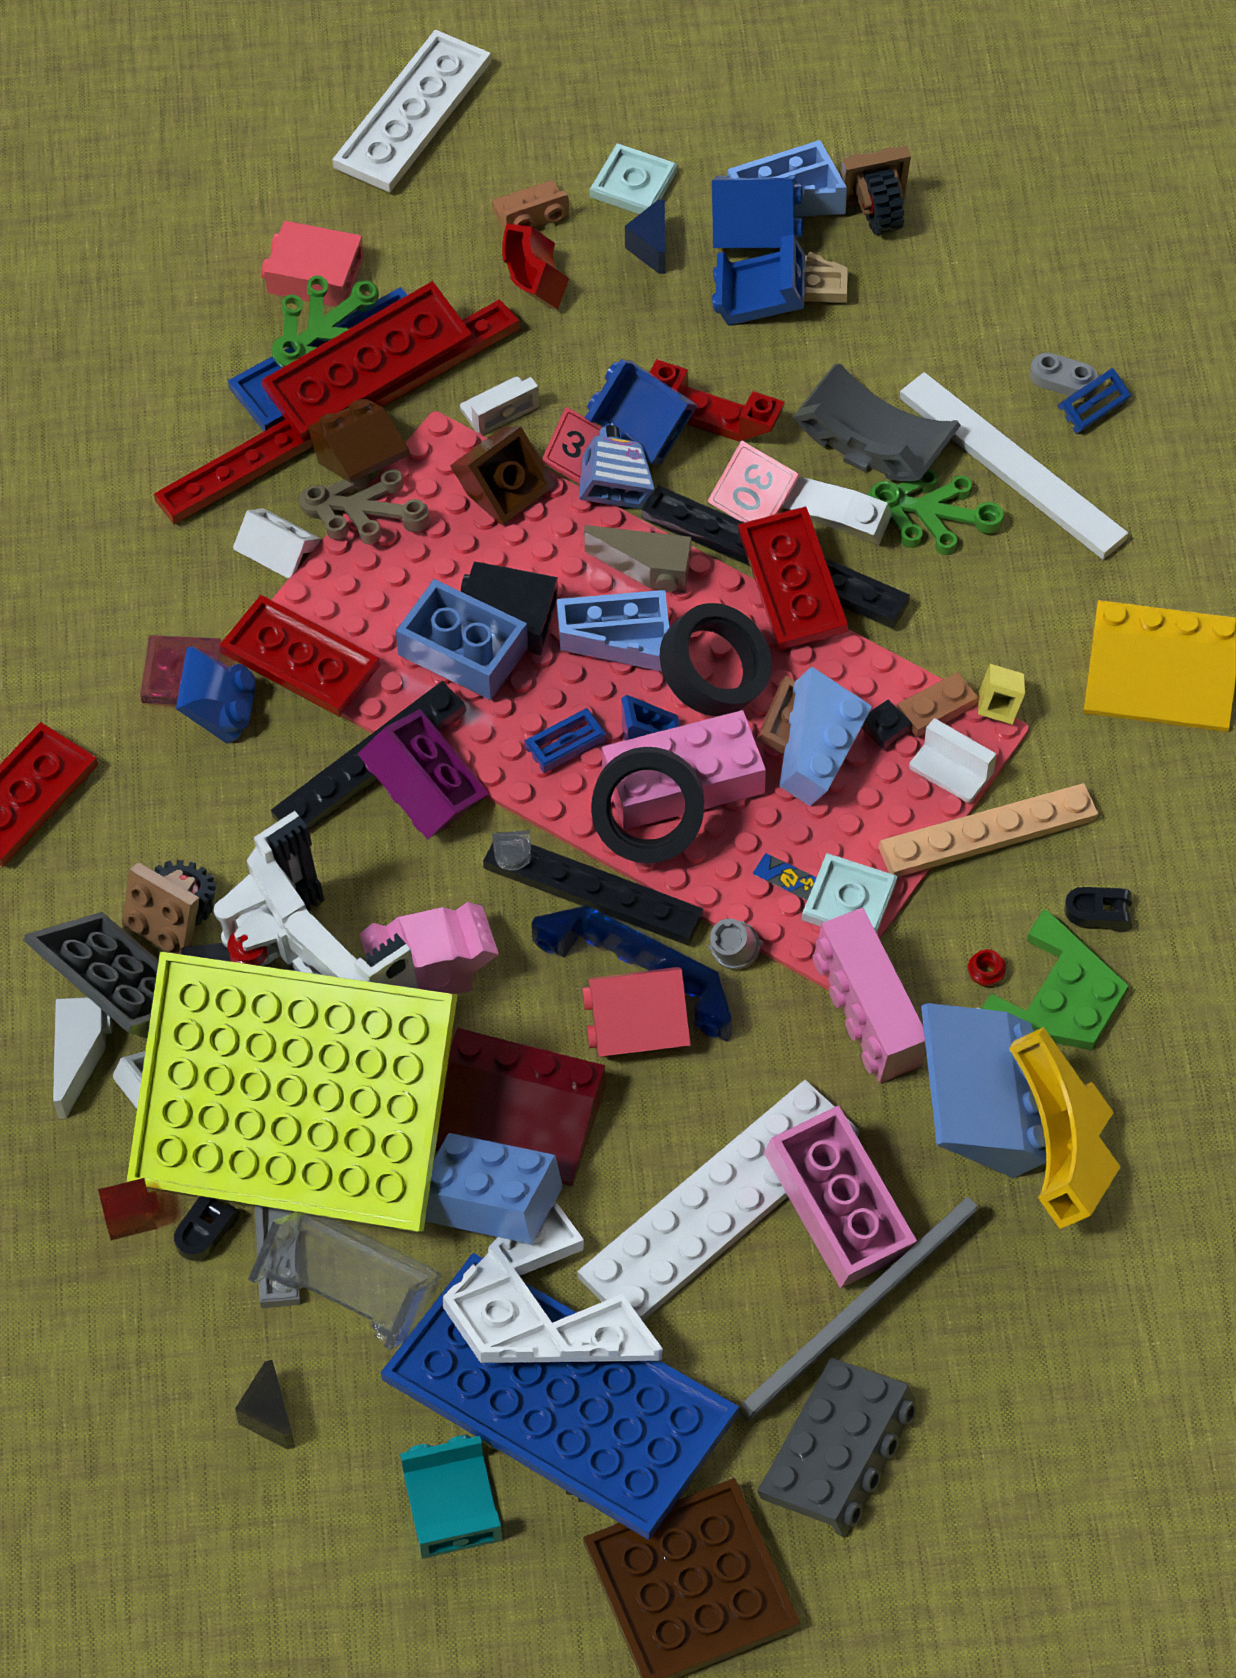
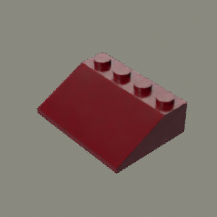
[435,1028,606,1186]

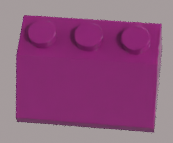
[358,709,490,839]

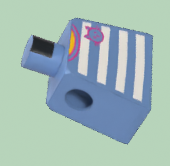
[579,425,654,509]

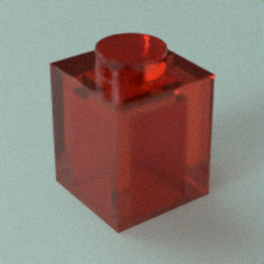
[98,1178,161,1240]

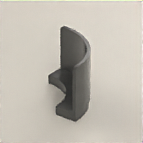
[792,363,961,481]

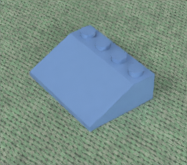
[921,1003,1046,1178]

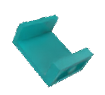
[400,1435,502,1559]

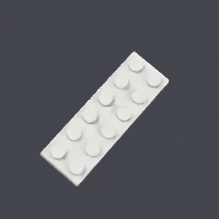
[332,30,491,193]

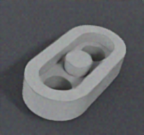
[1030,353,1098,399]

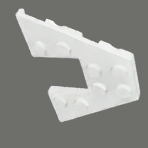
[443,1201,663,1363]

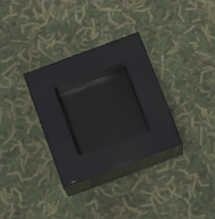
[861,699,912,750]

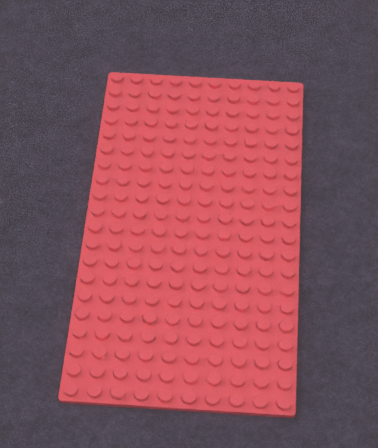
[271,411,1028,991]

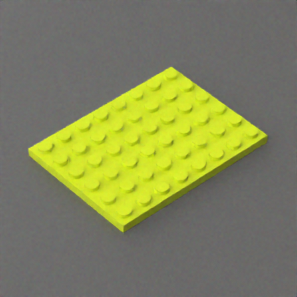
[126,952,458,1232]

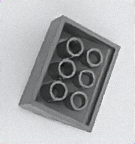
[23,912,159,1039]

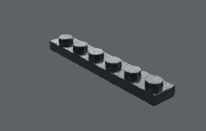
[270,680,467,830]
[483,832,703,946]

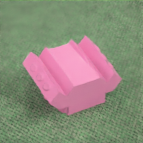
[359,902,499,994]

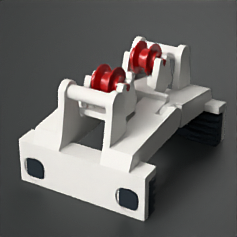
[214,811,418,989]

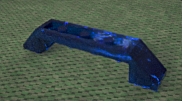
[531,905,732,1042]

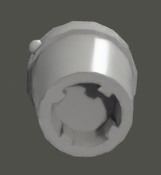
[708,918,763,970]

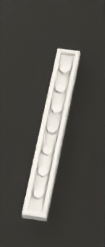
[900,372,1128,560]

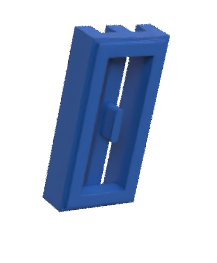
[1057,368,1132,434]
[524,708,606,773]

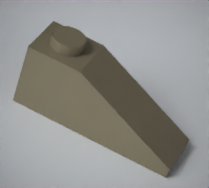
[584,525,691,592]

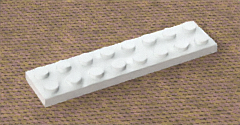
[577,1080,859,1321]

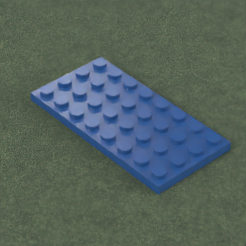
[380,1253,739,1540]

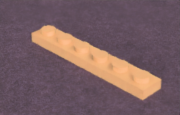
[878,783,1098,877]

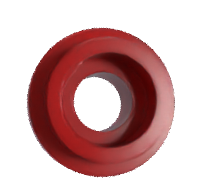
[968,949,1006,986]

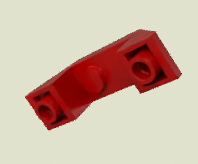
[649,359,785,442]

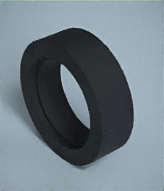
[659,603,772,717]
[591,747,704,863]

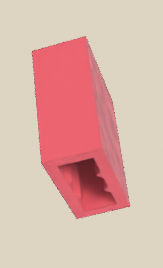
[261,221,364,307]
[582,967,691,1057]

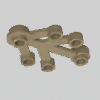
[298,469,431,544]

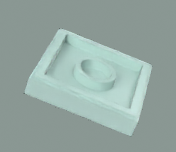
[589,143,677,214]
[802,853,897,934]

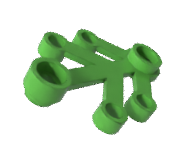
[272,275,379,368]
[868,469,1003,555]

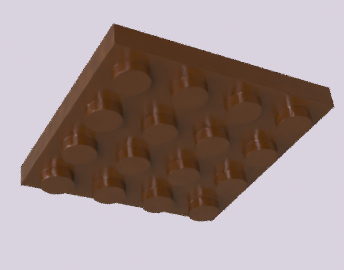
[583,1478,800,1678]

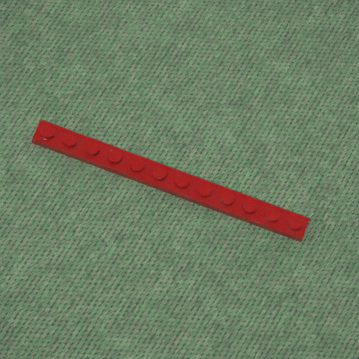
[154,299,520,525]

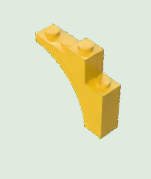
[1009,1027,1121,1229]

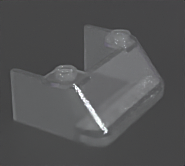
[248,1211,442,1350]

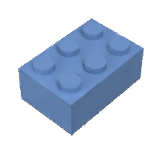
[396,579,528,700]
[425,1133,563,1244]

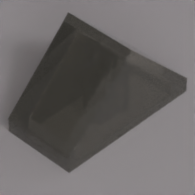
[235,1360,295,1450]

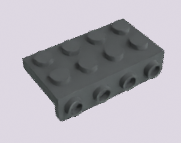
[757,1358,917,1537]

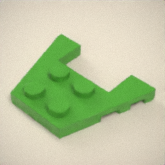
[981,909,1128,1050]

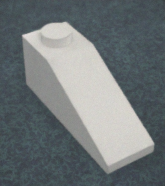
[782,476,892,545]
[53,997,113,1119]

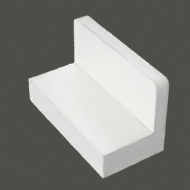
[460,377,539,435]
[233,508,321,578]
[909,718,996,803]

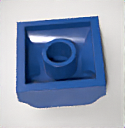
[176,646,255,743]

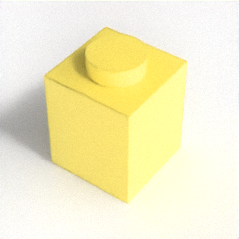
[978,664,1025,725]

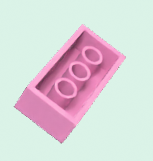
[602,710,766,830]
[812,907,926,1084]
[764,1105,917,1289]

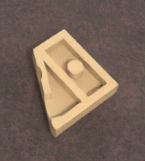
[804,252,848,303]

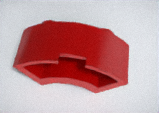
[502,223,569,310]

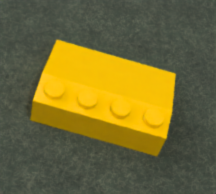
[1083,600,1236,732]

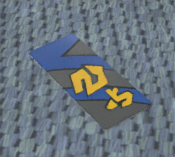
[753,853,817,901]

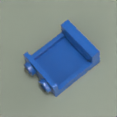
[712,175,803,248]
[712,234,805,325]
[585,359,698,464]

